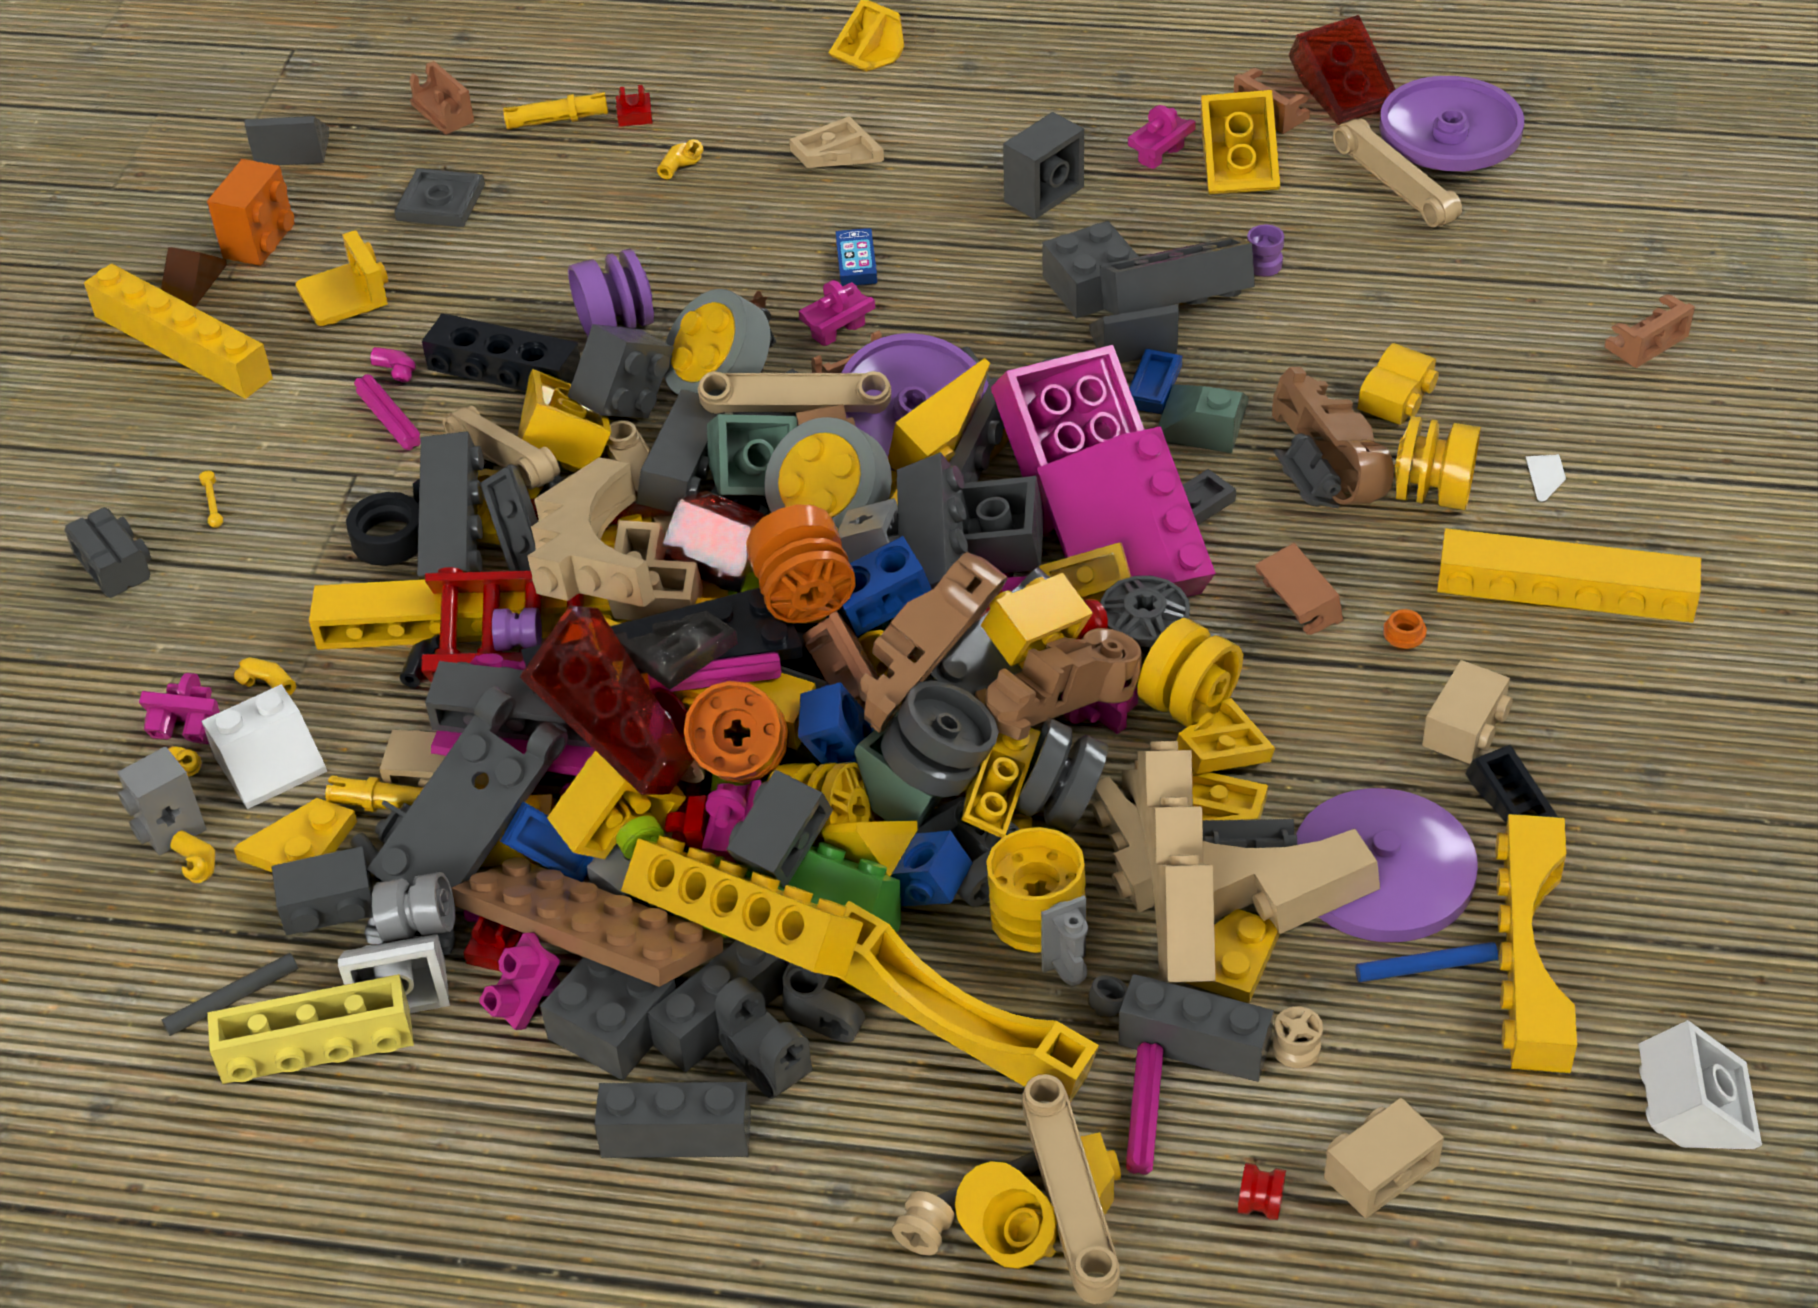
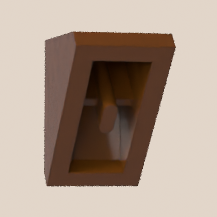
[161,247,227,307]

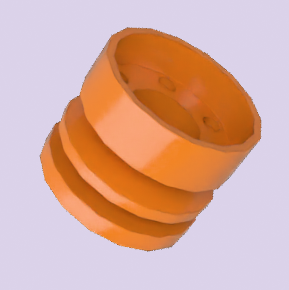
[746,504,856,623]
[684,681,789,784]

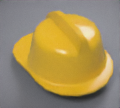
[955,1161,1058,1269]

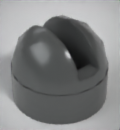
[1088,975,1128,1018]

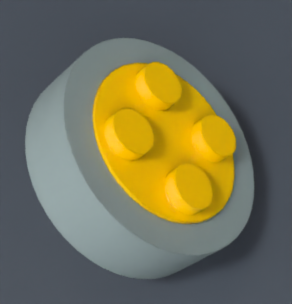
[664,289,770,396]
[765,417,892,528]

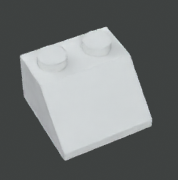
[202,684,327,809]
[338,934,450,1013]
[1639,1020,1762,1149]

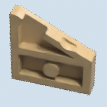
[789,116,884,168]

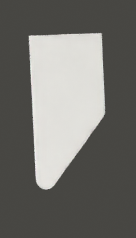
[1525,455,1566,502]

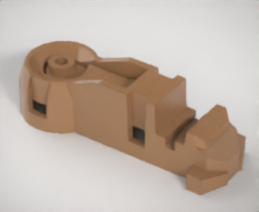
[1272,367,1394,505]
[859,552,1008,733]
[974,628,1142,740]

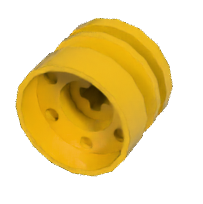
[1394,416,1481,511]
[768,762,876,847]
[986,827,1087,953]

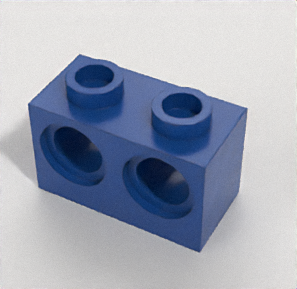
[841,536,932,636]
[798,682,875,764]
[890,830,973,907]

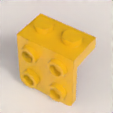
[295,230,389,326]

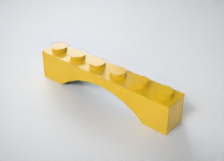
[1495,814,1577,1073]
[840,901,1099,1103]

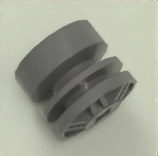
[1100,576,1190,688]

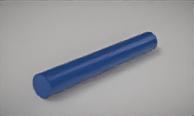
[1355,942,1498,983]

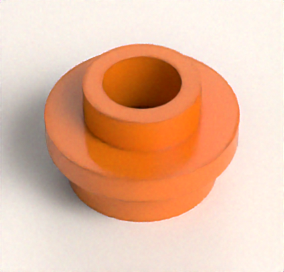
[1383,609,1427,649]

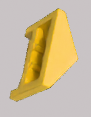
[828,0,904,72]

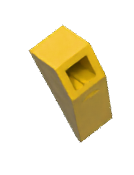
[961,728,1041,838]

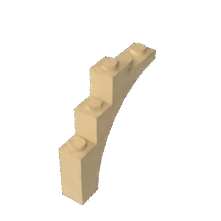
[527,457,655,607]
[1122,741,1216,982]
[1091,776,1380,934]

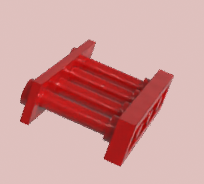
[421,567,584,682]

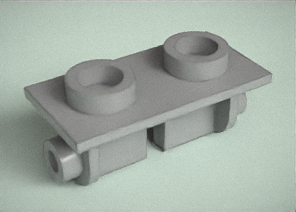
[1041,895,1088,986]

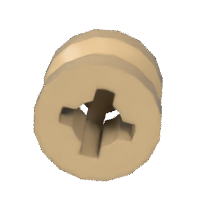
[1272,1006,1323,1068]
[892,1191,955,1256]

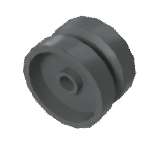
[881,681,999,797]
[1014,718,1108,834]

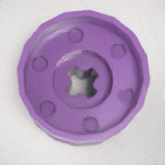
[568,248,654,337]

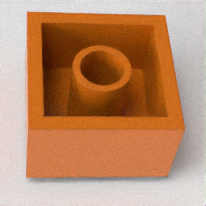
[207,159,295,266]

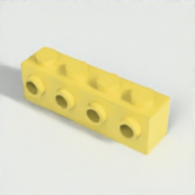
[207,974,414,1084]

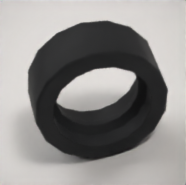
[346,492,419,566]

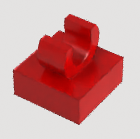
[616,85,653,127]
[665,795,710,850]
[463,916,523,972]

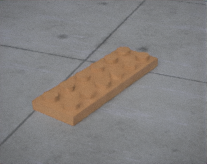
[451,857,723,987]

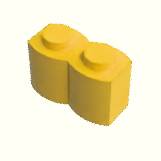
[1357,343,1439,425]

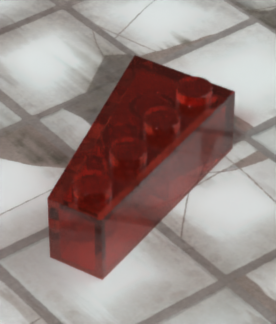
[520,605,695,795]

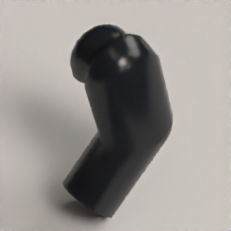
[400,634,440,687]

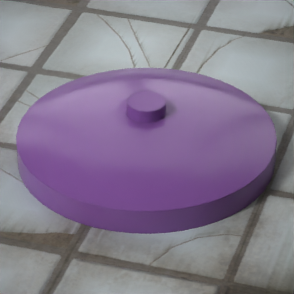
[1379,76,1524,171]
[841,333,989,471]
[1296,788,1478,942]

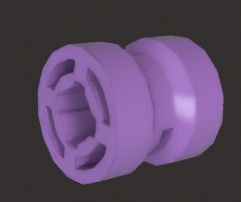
[1247,224,1285,277]
[492,608,542,651]

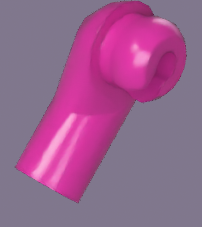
[370,347,416,382]

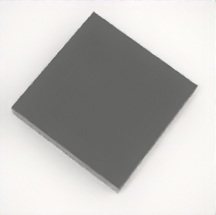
[394,168,485,227]

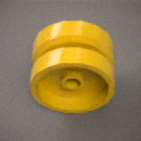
[1137,618,1243,727]

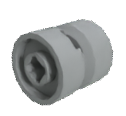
[372,872,455,942]

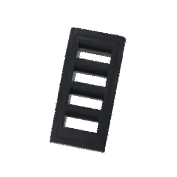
[1465,744,1558,823]

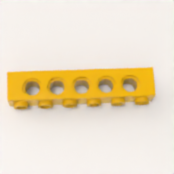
[621,835,863,979]

